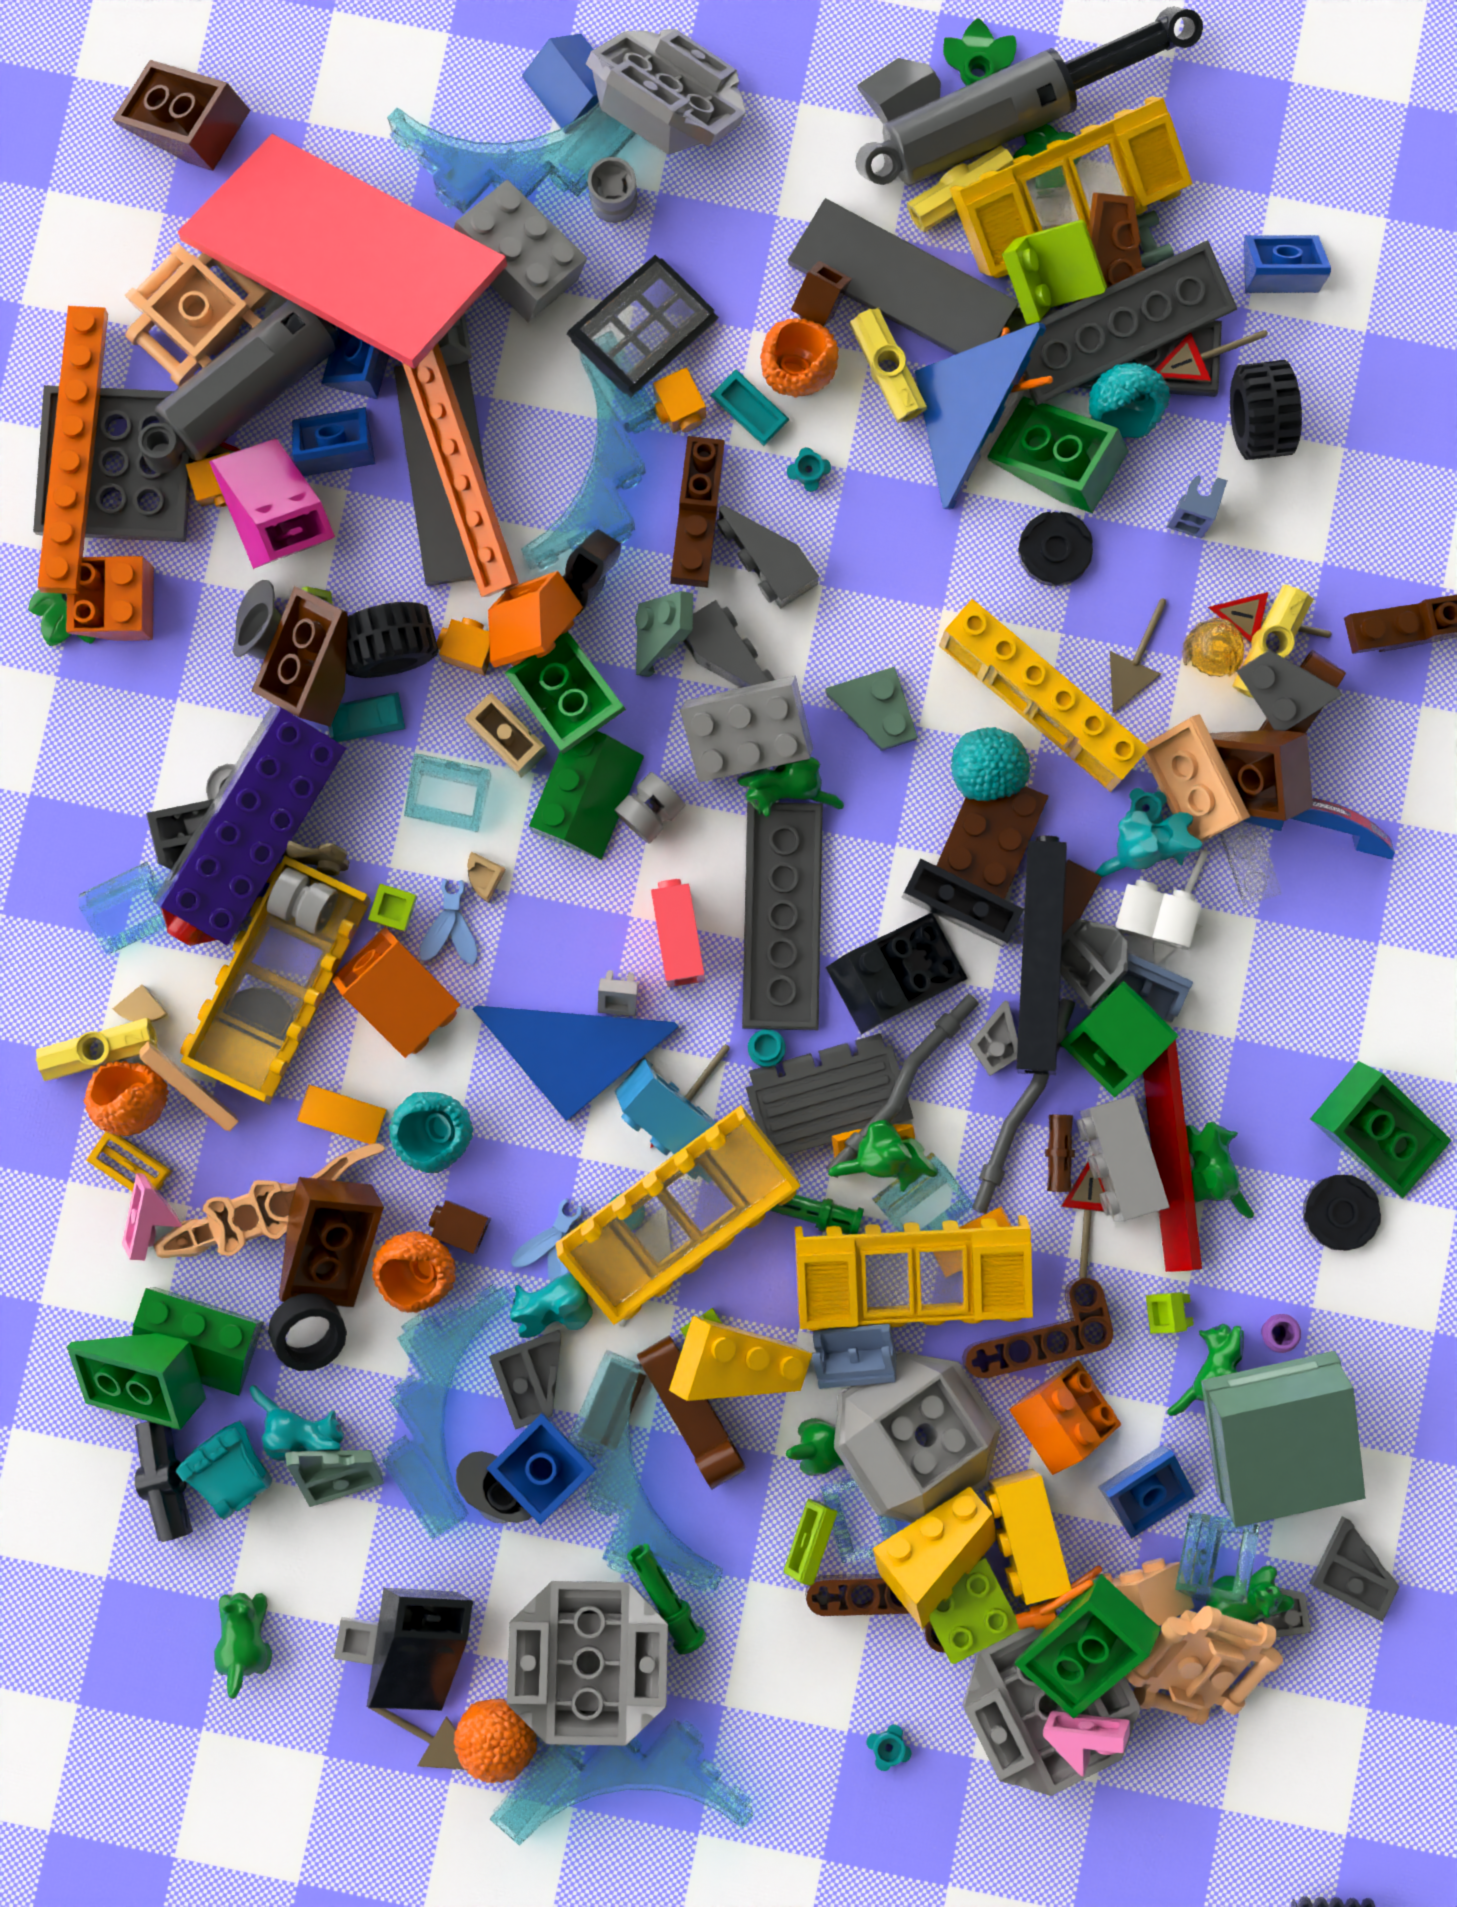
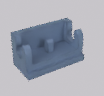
[1166,475,1228,539]
[1107,953,1193,1023]
[812,1324,897,1389]

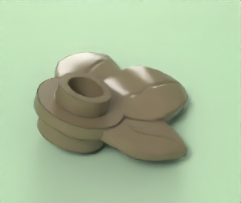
[282,841,350,876]

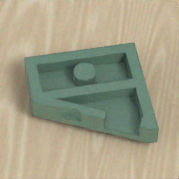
[635,591,693,677]
[825,666,918,751]
[285,1450,384,1507]

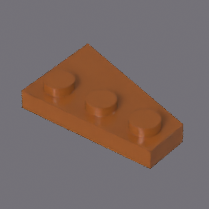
[1078,192,1145,302]

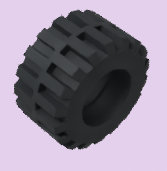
[1230,360,1302,460]
[346,602,439,678]

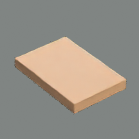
[1143,714,1250,842]

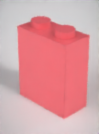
[651,879,705,988]

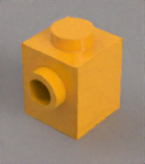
[653,367,706,433]
[186,452,230,508]
[437,617,490,676]

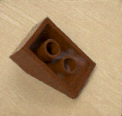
[112,60,251,171]
[251,586,348,727]
[1209,730,1313,821]
[279,1177,384,1307]

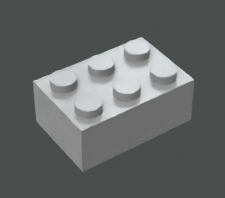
[454,179,587,323]
[680,676,814,783]
[1076,1095,1170,1221]

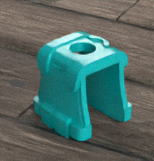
[176,1420,272,1520]

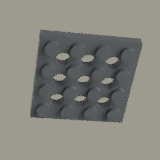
[33,385,192,542]

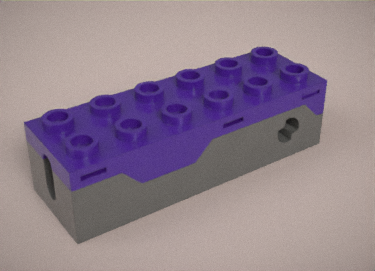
[152,706,347,946]

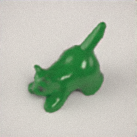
[737,756,844,817]
[828,1120,938,1192]
[1186,1121,1254,1219]
[1167,1323,1244,1416]
[786,1418,845,1476]
[1206,1565,1295,1624]
[214,1592,272,1699]

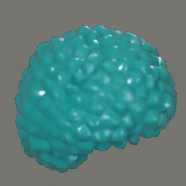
[1088,363,1171,439]
[951,727,1031,801]
[388,1092,473,1173]

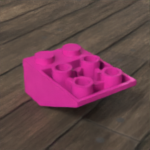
[209,438,335,569]

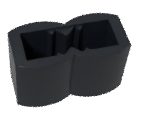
[562,529,621,616]

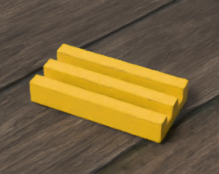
[86,1131,173,1192]

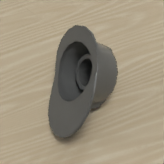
[233,580,282,659]
[456,1451,532,1524]

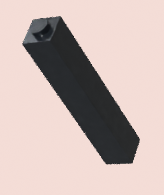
[1016,835,1067,1075]

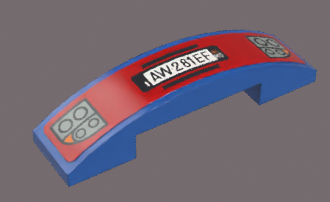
[1244,798,1395,860]

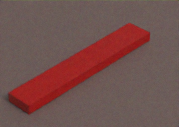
[1143,1039,1202,1272]

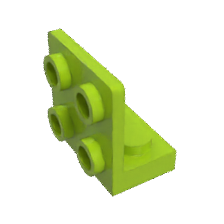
[1002,220,1107,325]
[929,1556,1020,1664]

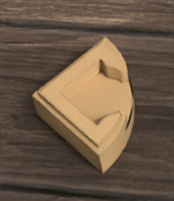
[467,851,506,903]
[112,984,168,1022]

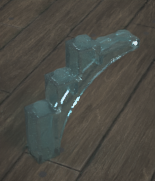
[387,103,636,214]
[521,331,656,571]
[382,1284,514,1540]
[568,1349,723,1592]
[490,1718,753,1846]

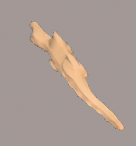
[154,1143,385,1258]

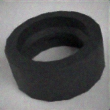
[268,1293,347,1371]

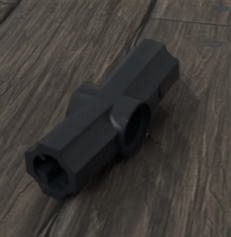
[134,1421,193,1542]

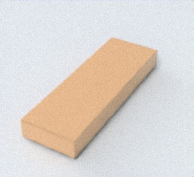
[139,1041,239,1132]

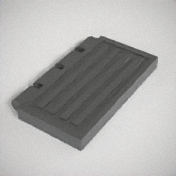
[746,1033,914,1157]

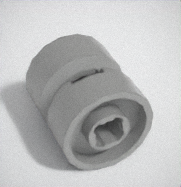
[587,157,638,223]
[614,772,686,844]
[267,867,338,935]

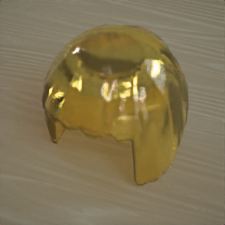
[1182,618,1244,677]

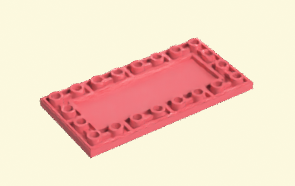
[178,134,507,369]

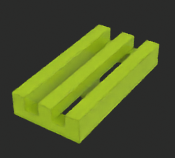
[783,1498,838,1586]

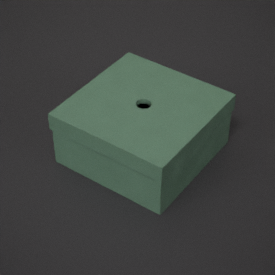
[1201,1351,1366,1528]

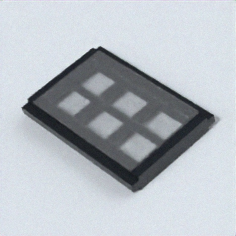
[567,255,719,398]

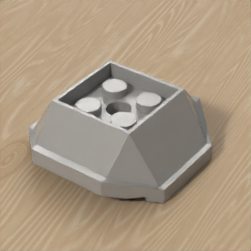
[586,29,746,155]
[834,1352,1001,1524]
[507,1581,668,1746]
[962,1627,1141,1796]

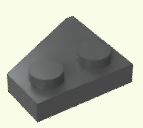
[1236,649,1342,731]
[489,1329,562,1430]
[1309,1516,1399,1622]

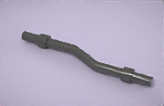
[826,994,979,1178]
[972,998,1076,1214]

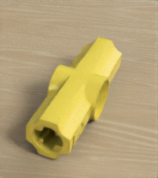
[907,145,1014,233]
[849,308,927,424]
[1232,584,1314,698]
[36,1018,158,1081]

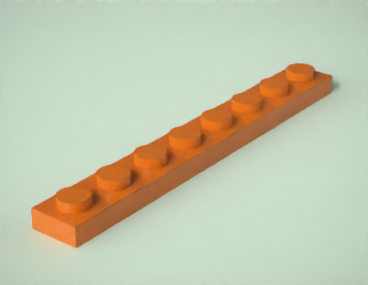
[37,306,108,594]
[402,343,519,597]

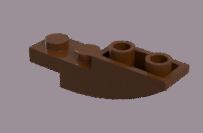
[670,436,725,588]
[1344,595,1457,654]

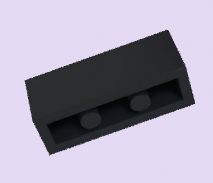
[901,858,1024,947]

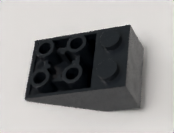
[825,913,968,1035]
[366,1587,473,1711]

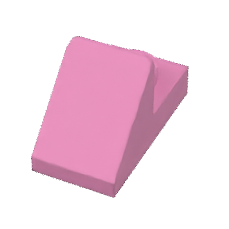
[122,1173,182,1261]
[1043,1711,1130,1777]

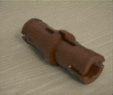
[1045,1114,1075,1192]

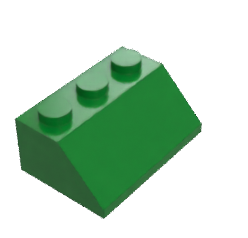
[529,731,644,860]
[132,1287,264,1396]

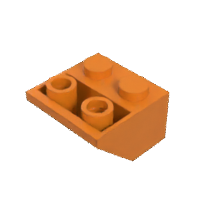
[66,556,154,641]
[488,571,583,668]
[1009,1360,1122,1475]

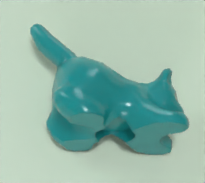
[1095,811,1203,877]
[510,1273,593,1338]
[249,1385,344,1461]

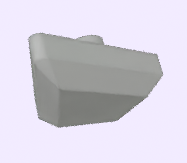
[969,1001,1018,1076]
[1262,1588,1311,1638]

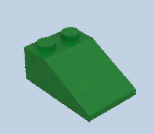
[987,396,1129,514]
[505,631,626,754]
[1310,1061,1452,1199]
[66,1333,206,1430]
[1014,1574,1161,1719]

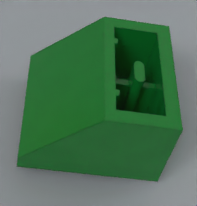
[1060,981,1179,1098]

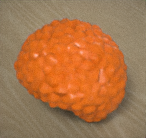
[760,318,839,398]
[83,1061,169,1136]
[372,1231,456,1313]
[453,1698,537,1784]

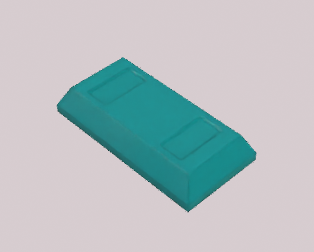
[710,369,790,446]
[328,692,406,742]

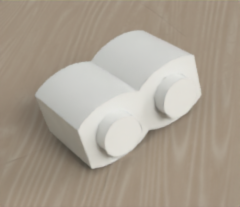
[1115,880,1202,950]

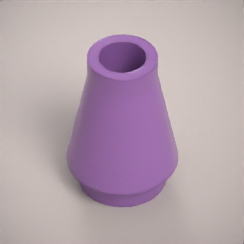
[1261,1314,1301,1353]

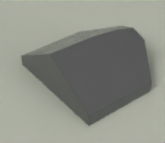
[857,58,941,125]
[146,799,214,870]
[1061,919,1129,1009]

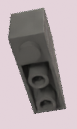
[717,505,819,609]
[683,600,775,688]

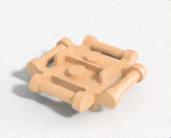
[125,243,272,387]
[1125,1606,1283,1725]

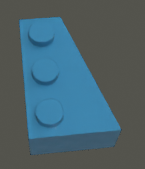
[615,1057,717,1183]

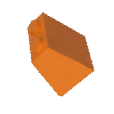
[331,926,460,1058]

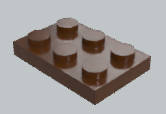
[936,786,1049,899]

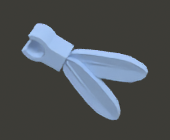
[420,879,478,964]
[511,1198,583,1282]

